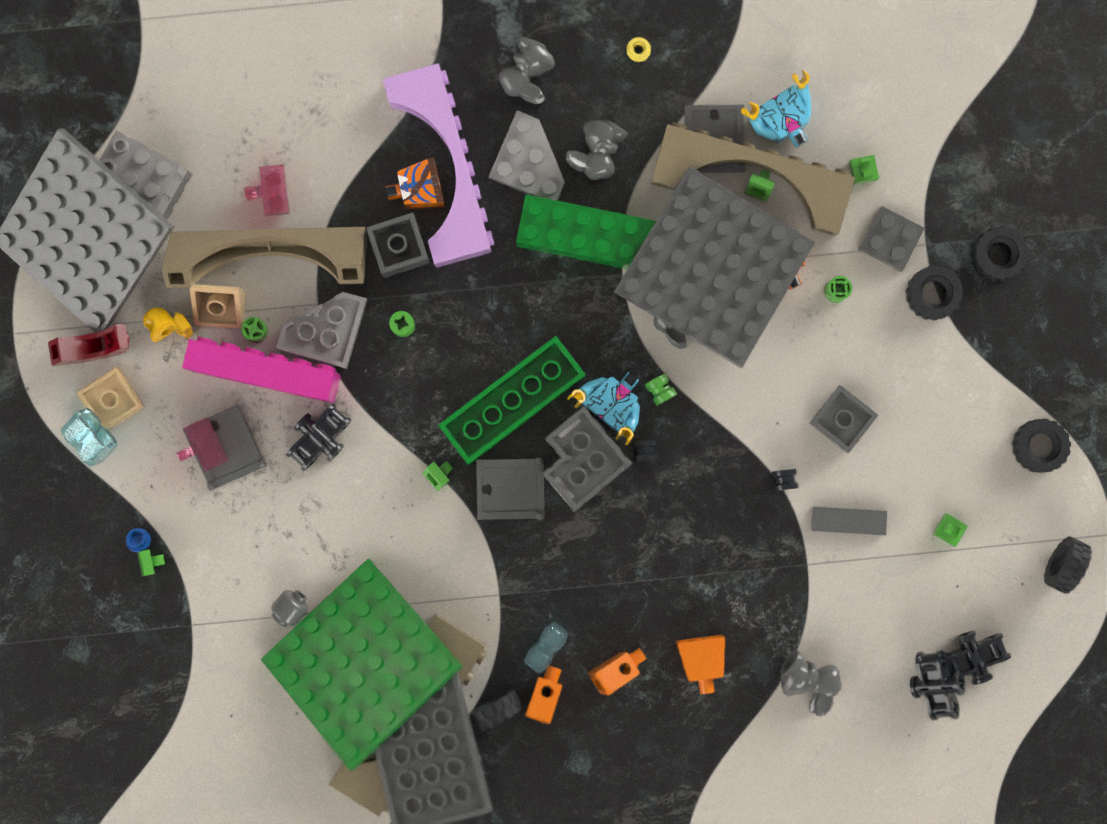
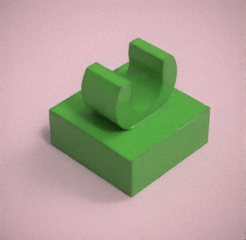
[849,155,879,185]
[744,169,775,202]
[422,461,453,492]
[933,513,968,547]
[138,550,165,577]

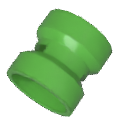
[824,276,853,303]
[645,373,677,406]

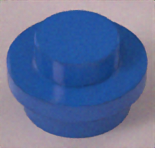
[126,528,151,553]

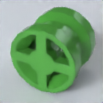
[389,311,415,337]
[241,317,268,343]

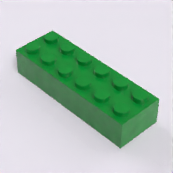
[516,195,656,269]
[438,336,586,465]

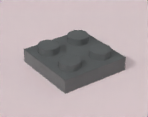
[858,206,925,272]
[809,385,878,454]

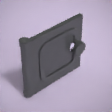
[685,105,746,173]
[183,405,266,491]
[476,457,545,520]

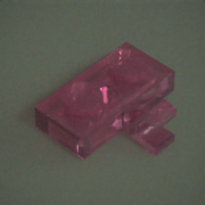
[244,164,290,216]
[176,417,229,472]

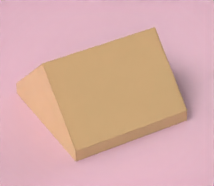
[189,284,246,329]

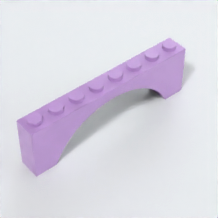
[383,63,495,268]

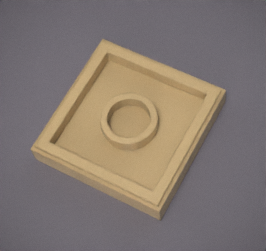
[76,366,145,434]

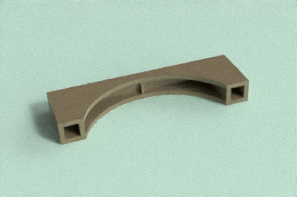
[650,123,855,236]
[162,227,368,288]
[329,613,488,817]

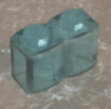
[61,408,118,467]
[525,621,568,673]

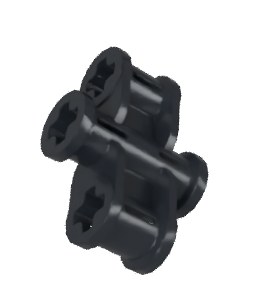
[286,403,352,471]
[945,631,1011,685]
[910,650,966,721]

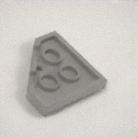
[489,111,565,201]
[276,292,367,369]

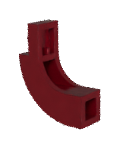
[48,324,130,366]

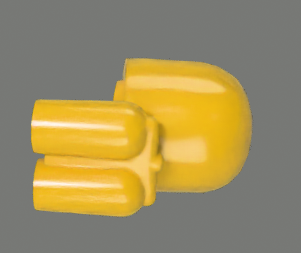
[143,307,193,342]

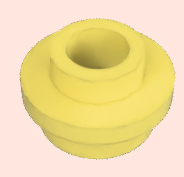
[627,37,651,62]

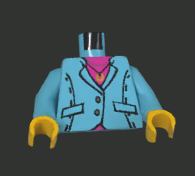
[741,70,811,148]
[567,372,640,445]

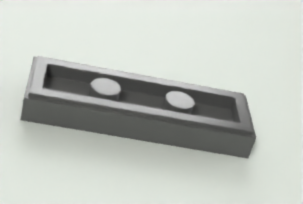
[812,507,887,535]

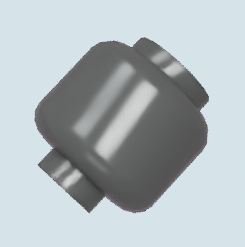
[271,590,308,627]

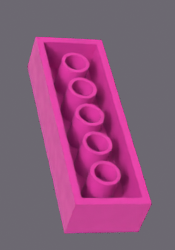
[182,336,341,403]

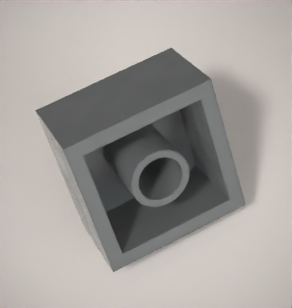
[366,212,430,278]

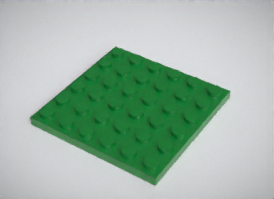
[260,558,463,771]

